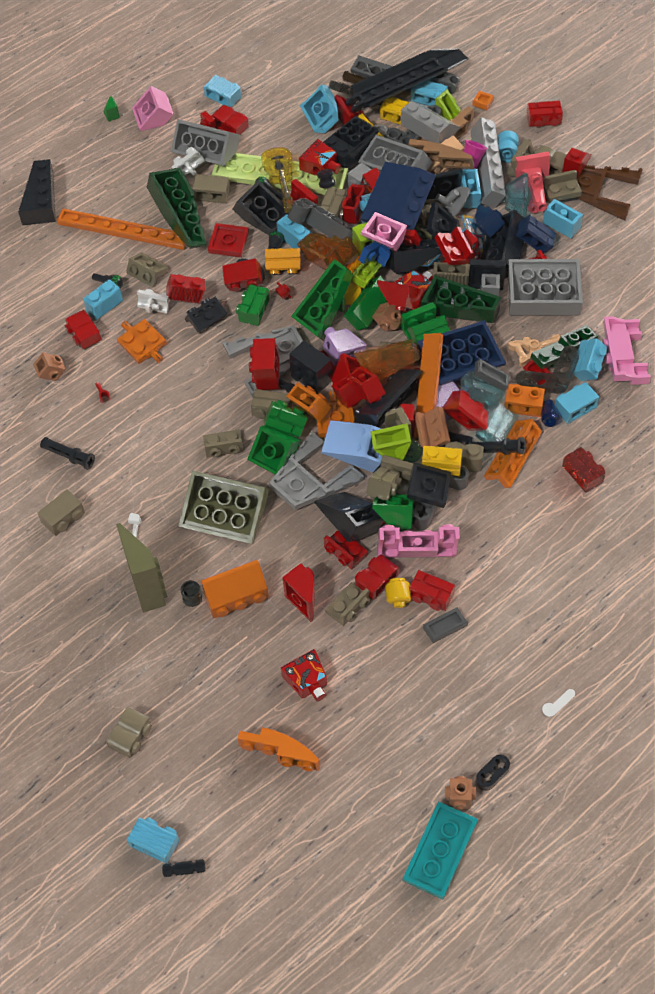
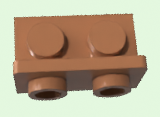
[414,406,450,447]

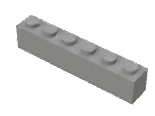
[470,117,506,208]

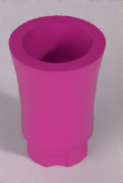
[463,140,487,169]

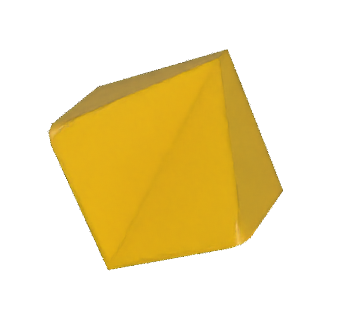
[344,283,361,305]

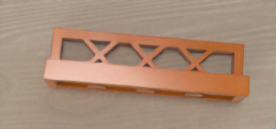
[484,419,542,488]

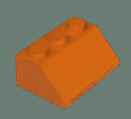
[201,559,269,619]

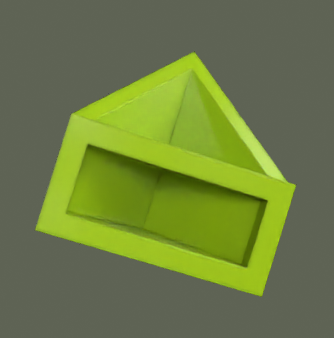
[435,89,461,121]
[370,423,411,460]

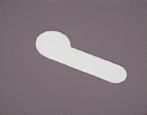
[542,689,575,717]

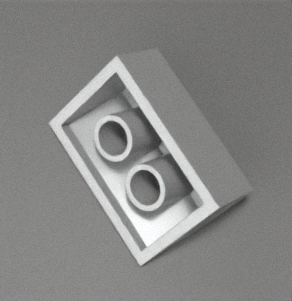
[401,101,460,143]

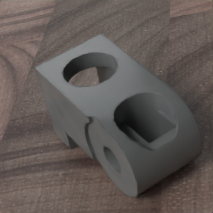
[429,72,460,94]

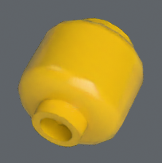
[385,578,412,608]

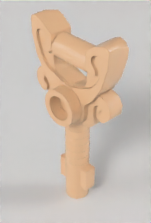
[508,334,564,367]

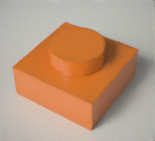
[472,90,494,110]

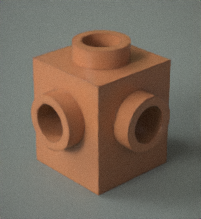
[372,302,402,332]
[33,352,66,381]
[445,776,476,810]

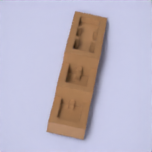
[408,139,474,169]

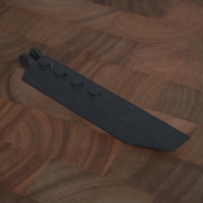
[346,49,468,113]

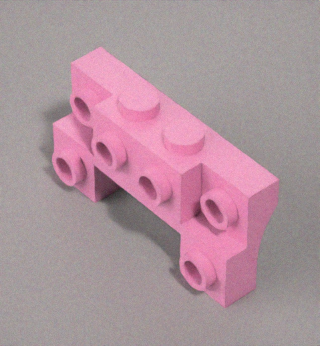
[602,316,651,385]
[377,524,460,558]

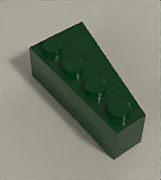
[421,275,501,323]

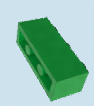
[343,276,387,331]

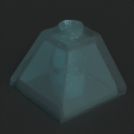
[502,173,528,218]

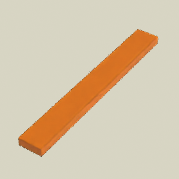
[57,208,186,250]

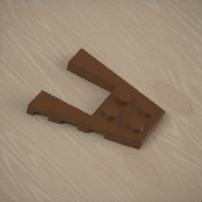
[575,165,643,221]

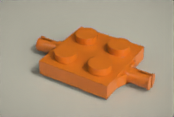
[117,318,167,364]
[317,390,354,438]

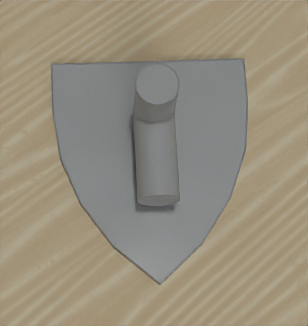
[435,186,471,217]

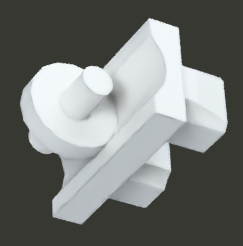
[172,147,205,176]
[137,289,169,314]

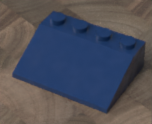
[360,162,436,230]
[416,320,506,386]

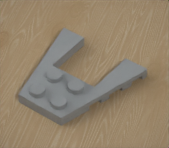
[222,325,303,398]
[269,431,364,510]

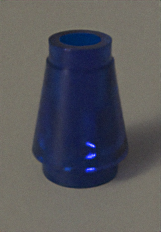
[541,399,560,427]

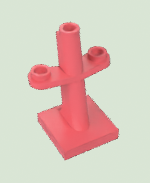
[515,152,550,213]

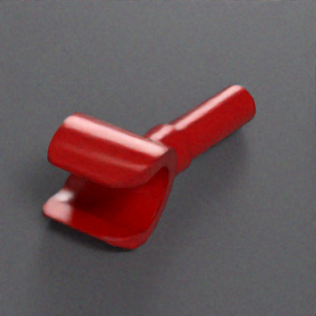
[95,382,110,403]

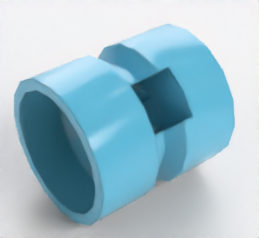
[497,130,519,163]

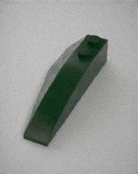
[147,167,206,249]

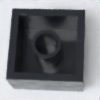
[289,341,332,394]

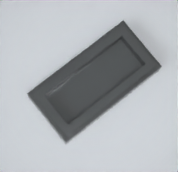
[474,359,509,392]
[423,607,468,644]

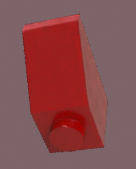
[562,147,592,178]

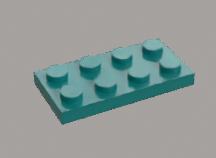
[402,801,478,900]

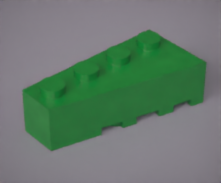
[291,259,354,341]

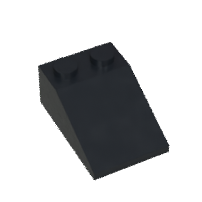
[232,180,290,235]
[386,239,442,275]

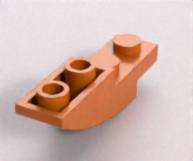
[237,727,320,772]

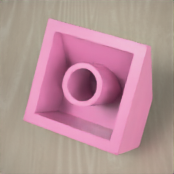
[132,86,173,131]
[361,212,407,251]

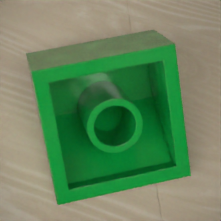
[247,425,301,475]
[372,494,414,531]

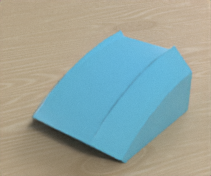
[300,85,338,133]

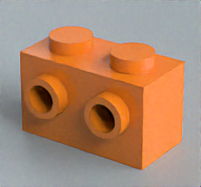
[286,382,331,422]
[504,384,545,417]

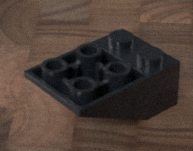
[323,116,379,171]
[314,492,383,542]

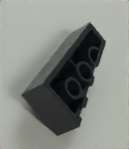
[18,159,56,226]

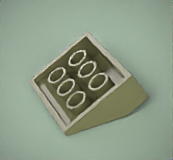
[178,471,270,544]
[116,523,168,613]

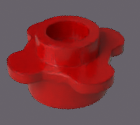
[275,282,292,300]

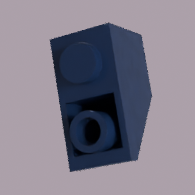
[473,205,505,237]

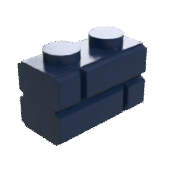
[516,215,556,254]

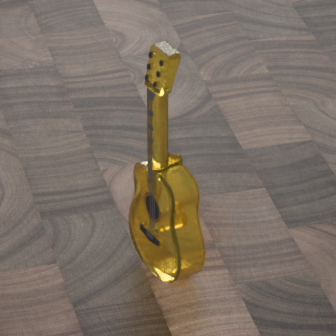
[261,147,294,213]

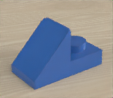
[359,242,390,267]

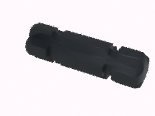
[162,859,206,877]

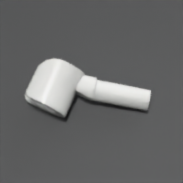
[128,513,142,538]

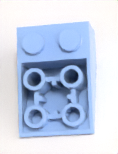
[321,420,382,472]

